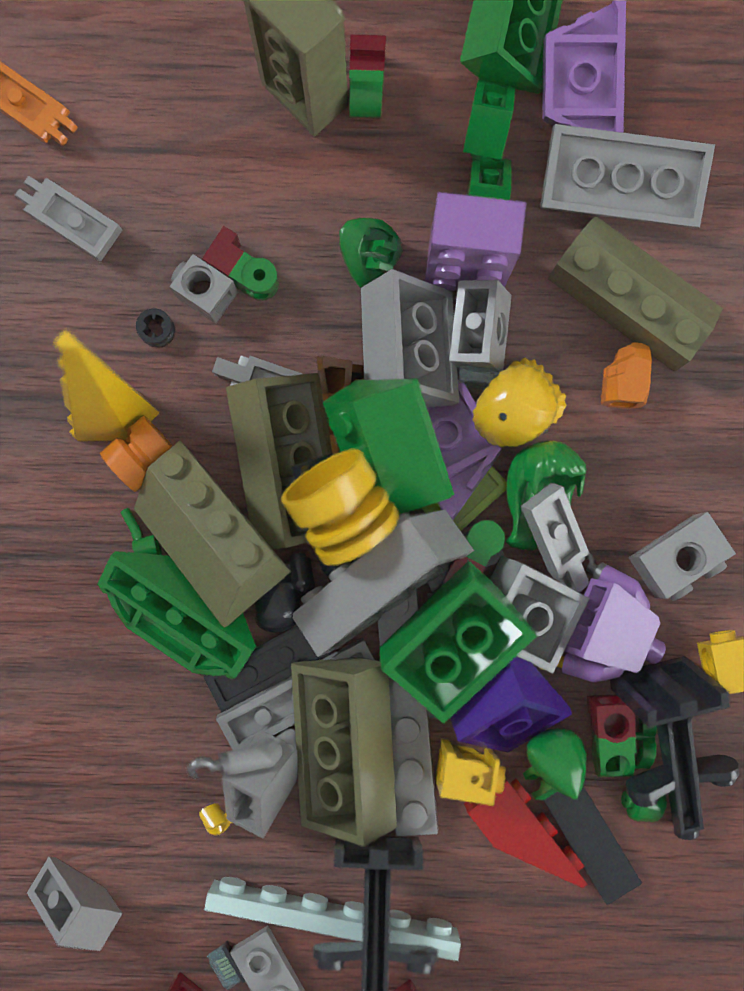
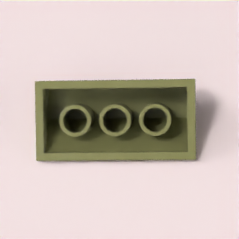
[243,0,348,137]
[548,215,723,372]
[226,373,333,549]
[134,441,291,628]
[291,657,397,846]

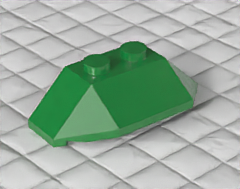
[97,551,256,679]

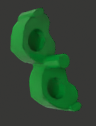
[635,717,657,769]

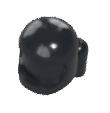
[255,553,315,633]

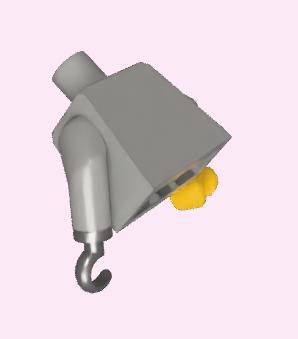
[187,728,298,838]

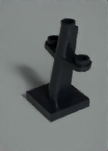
[610,656,740,840]
[313,836,438,991]

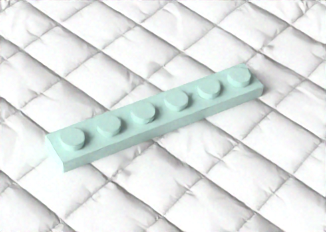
[204,877,461,961]

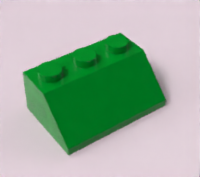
[460,0,563,94]
[322,379,454,514]
[379,561,537,724]

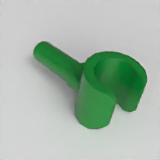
[120,508,162,555]

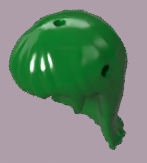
[506,440,587,551]

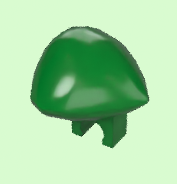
[339,218,403,288]
[522,728,586,800]

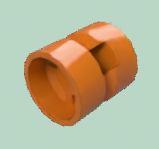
[100,415,173,492]

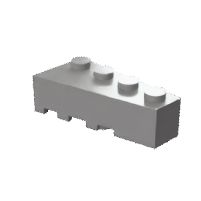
[293,510,474,657]

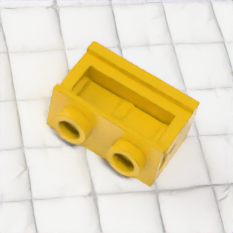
[435,738,505,805]

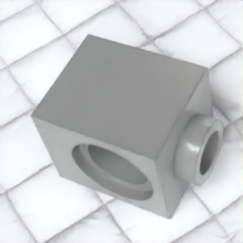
[169,254,238,324]

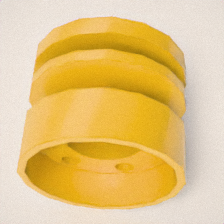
[281,449,399,565]

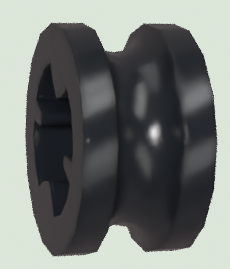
[136,308,176,348]

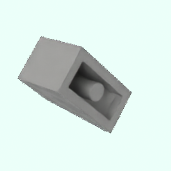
[27,856,122,951]

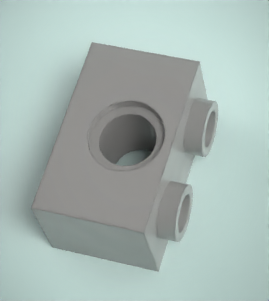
[449,280,512,374]
[628,512,736,601]

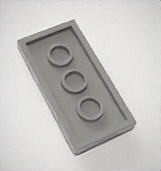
[540,124,715,228]

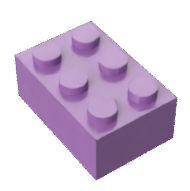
[425,192,526,291]

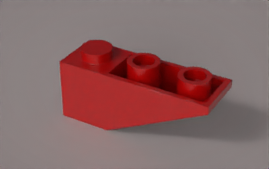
[463,777,588,888]

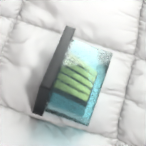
[208,941,245,990]

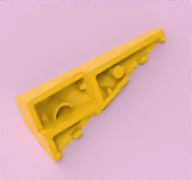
[54,330,160,441]

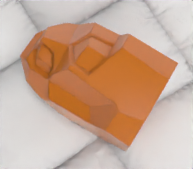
[601,342,652,409]

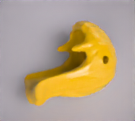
[472,358,566,447]

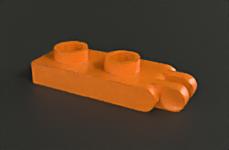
[0,61,78,146]

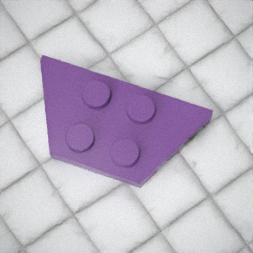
[542,0,626,133]
[427,380,502,520]

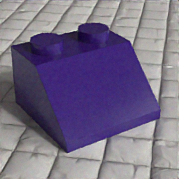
[450,657,572,753]

